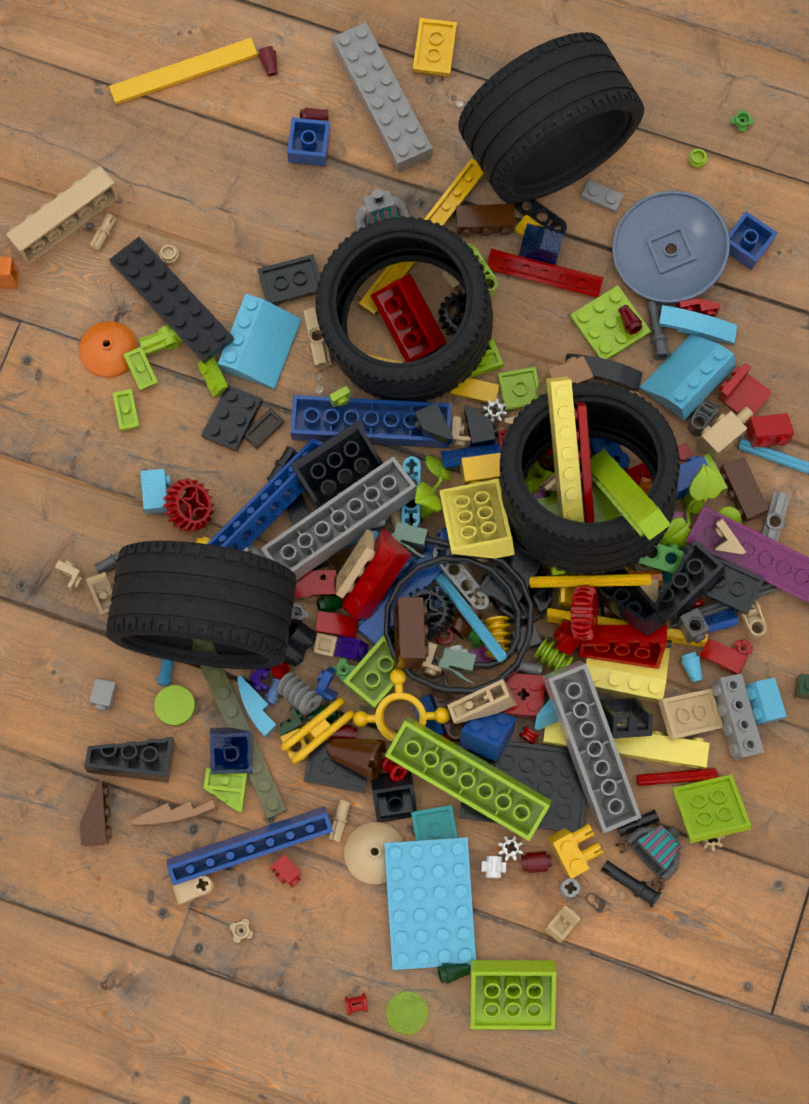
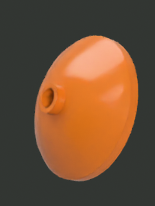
[79,321,138,378]

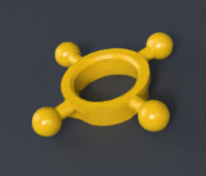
[352,669,450,742]

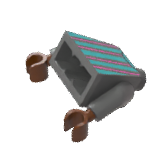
[616,825,681,891]

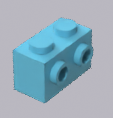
[140,469,171,515]
[746,678,787,725]

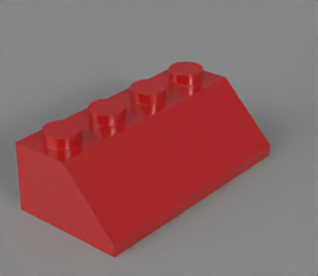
[370,274,447,362]
[342,529,411,618]

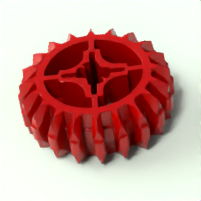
[162,478,215,533]
[571,585,598,641]

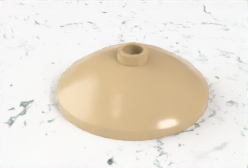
[344,822,403,885]

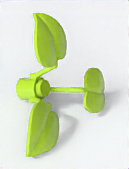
[415,454,451,518]
[660,464,742,548]

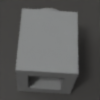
[89,678,118,711]

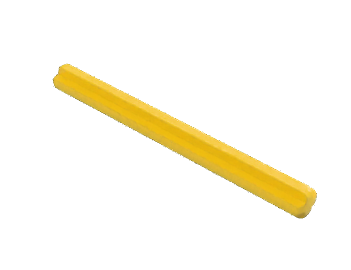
[529,574,652,588]

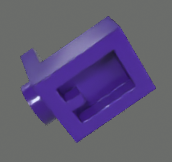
[334,636,368,663]
[249,668,271,693]

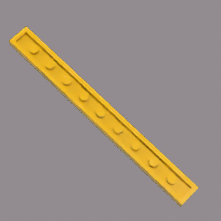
[359,158,484,317]

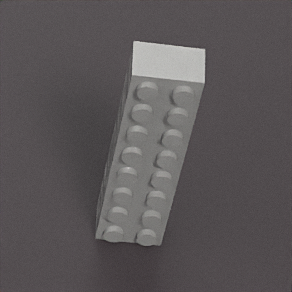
[332,23,433,173]
[261,456,417,580]
[542,661,642,833]

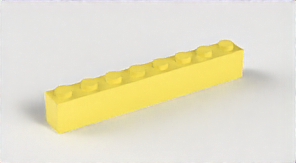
[546,376,584,522]
[542,722,710,769]

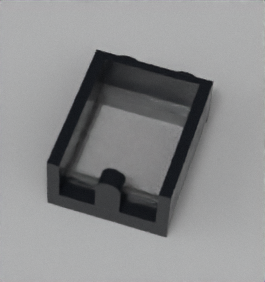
[600,698,653,739]

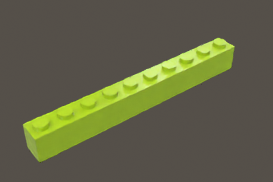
[590,449,671,540]

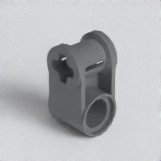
[688,398,721,436]

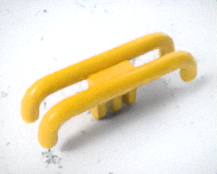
[280,697,355,764]

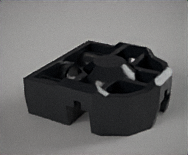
[482,566,553,625]

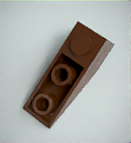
[80,780,112,847]

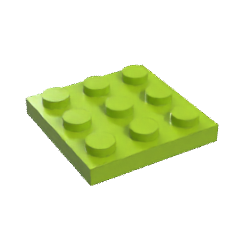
[569,285,651,360]
[672,774,751,844]

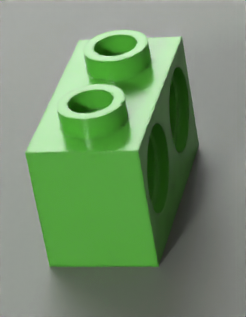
[637,541,684,573]

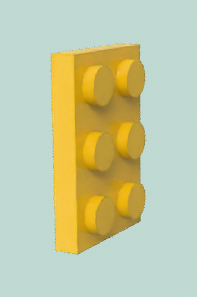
[413,18,457,77]

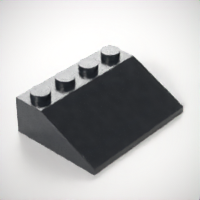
[290,421,383,510]

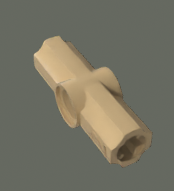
[304,307,332,368]

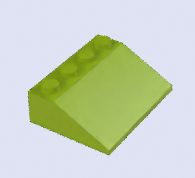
[470,960,557,1030]

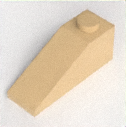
[447,679,517,724]

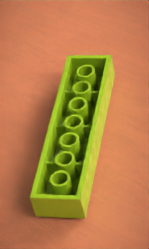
[385,717,552,841]

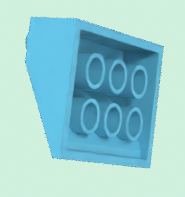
[218,294,302,390]
[639,334,736,420]

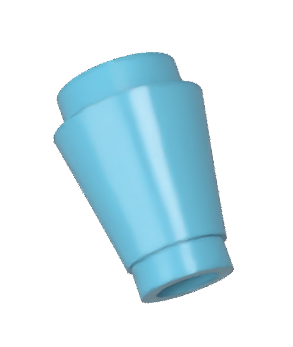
[680,651,703,682]

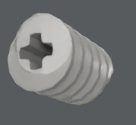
[277,672,323,715]

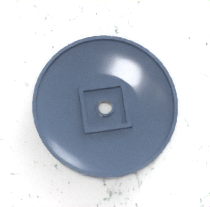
[612,191,730,304]

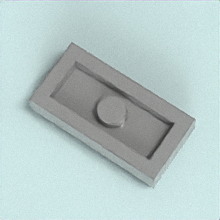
[581,180,624,214]

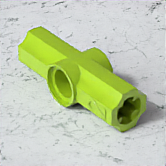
[139,325,183,356]

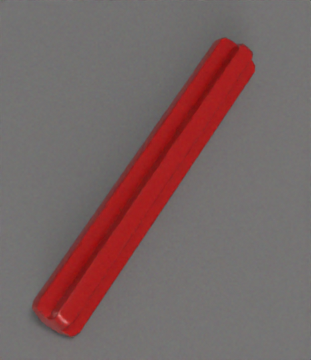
[636,768,718,786]

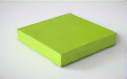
[497,367,539,412]

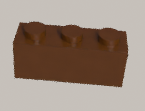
[456,204,515,237]
[719,456,769,523]

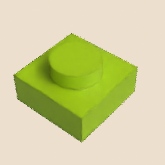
[329,385,351,407]

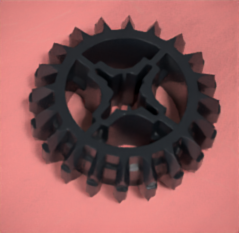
[438,289,467,337]
[409,586,455,641]

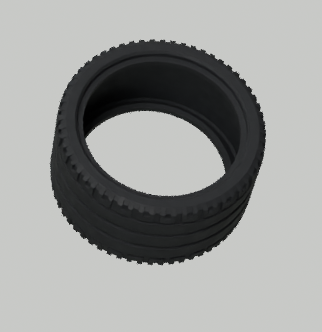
[458,32,644,203]
[315,216,493,402]
[499,381,680,576]
[106,540,296,669]

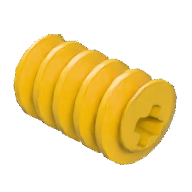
[484,616,511,660]

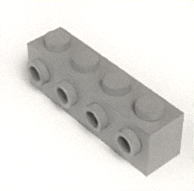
[712,674,764,761]

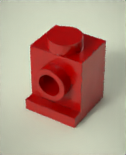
[553,619,581,656]
[269,854,302,888]

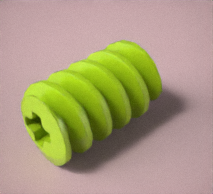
[534,637,579,671]

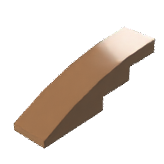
[130,800,218,827]

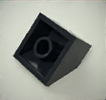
[371,770,417,822]

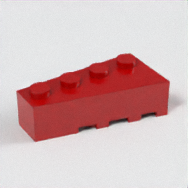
[578,625,668,669]

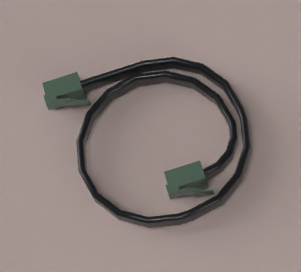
[384,522,534,695]

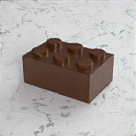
[393,597,429,669]

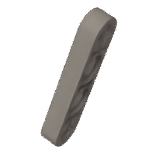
[432,547,489,611]

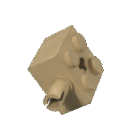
[696,407,754,462]

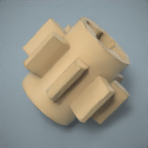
[699,836,725,852]

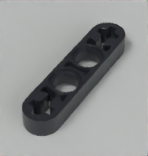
[505,200,567,238]

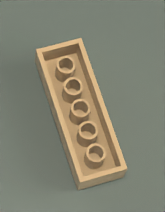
[6,166,119,266]

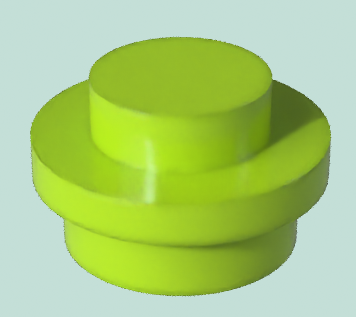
[688,149,707,168]

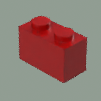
[746,413,794,448]

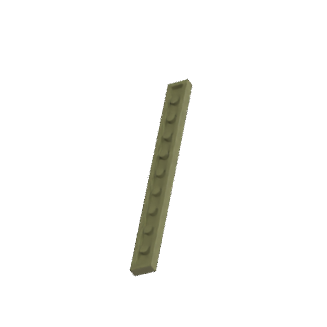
[192,639,287,819]

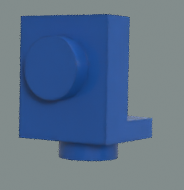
[315,666,339,701]

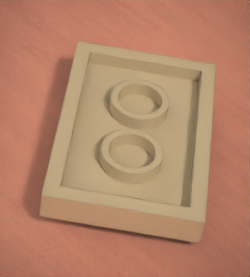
[336,529,375,598]
[658,689,723,740]

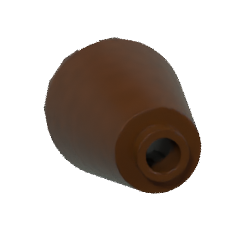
[327,738,386,780]

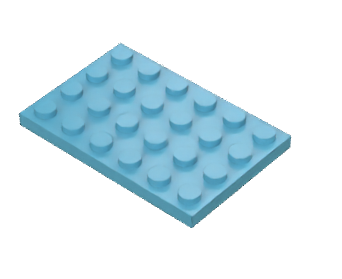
[384,837,476,970]

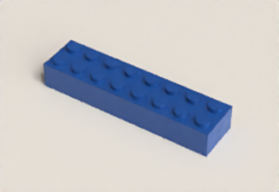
[291,395,452,448]

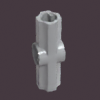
[762,491,790,542]

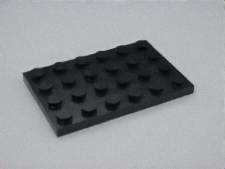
[459,741,586,833]

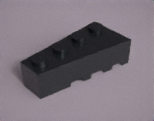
[655,540,725,629]
[588,568,664,636]
[84,737,175,783]

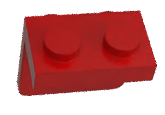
[717,363,771,421]

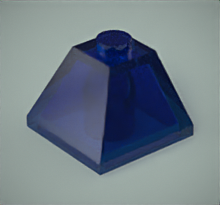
[519,223,565,265]
[210,728,252,774]

